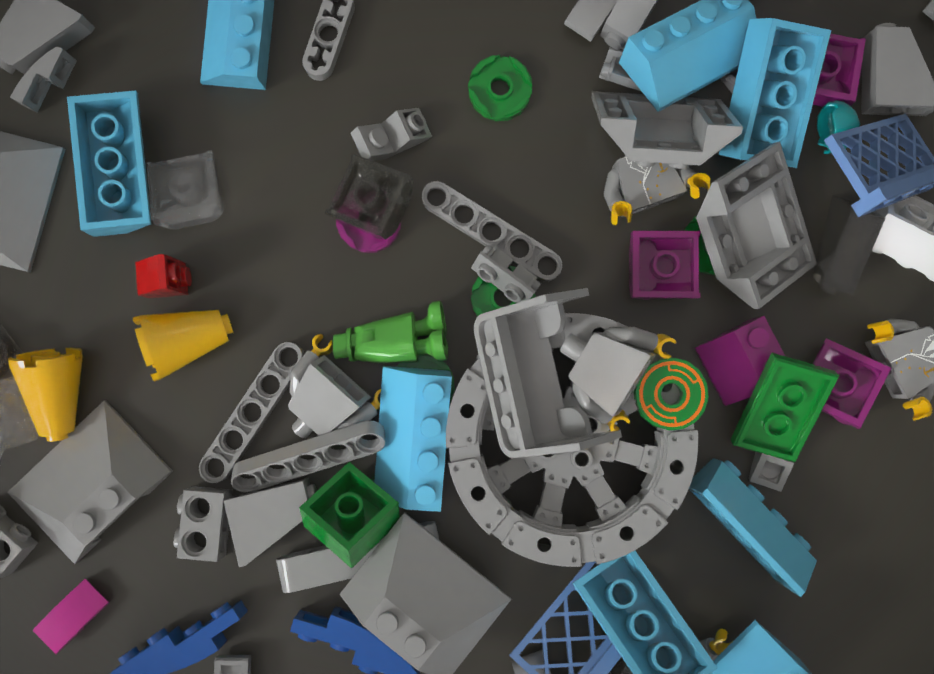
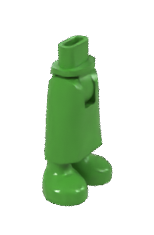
[333,301,448,363]

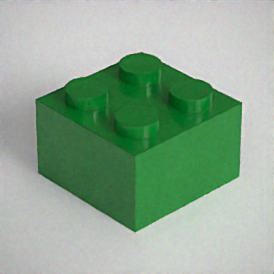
[299,462,400,569]

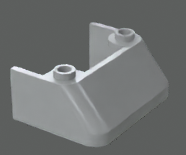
[474,288,622,458]

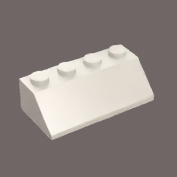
[863,196,934,282]

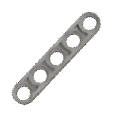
[422,181,562,282]
[199,342,305,483]
[231,421,385,493]

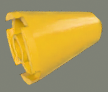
[133,309,233,381]
[8,348,83,442]

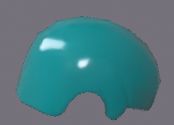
[817,100,860,154]

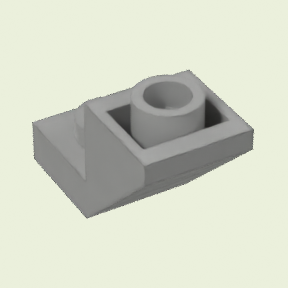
[351,108,432,162]

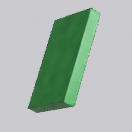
[730,353,839,462]

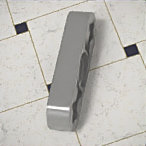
[302,0,355,81]

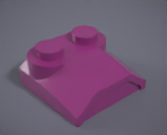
[813,34,866,106]
[629,231,700,300]
[813,338,891,429]

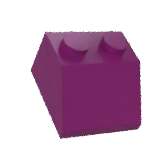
[694,316,785,406]

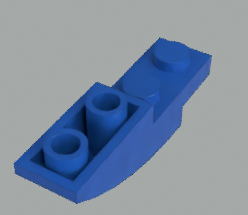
[110,600,248,674]
[290,606,420,674]

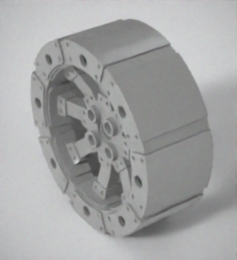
[446,313,698,567]

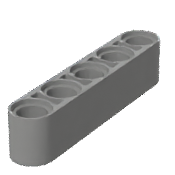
[276,521,439,593]

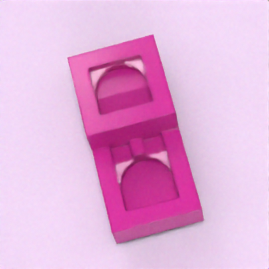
[33,579,109,654]

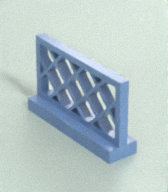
[824,113,934,217]
[509,561,621,674]

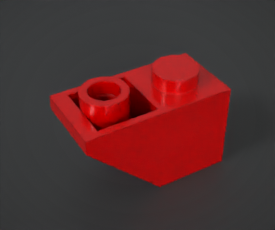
[135,254,192,298]

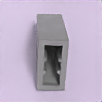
[0,0,95,75]
[600,0,659,50]
[861,23,934,116]
[224,478,317,567]

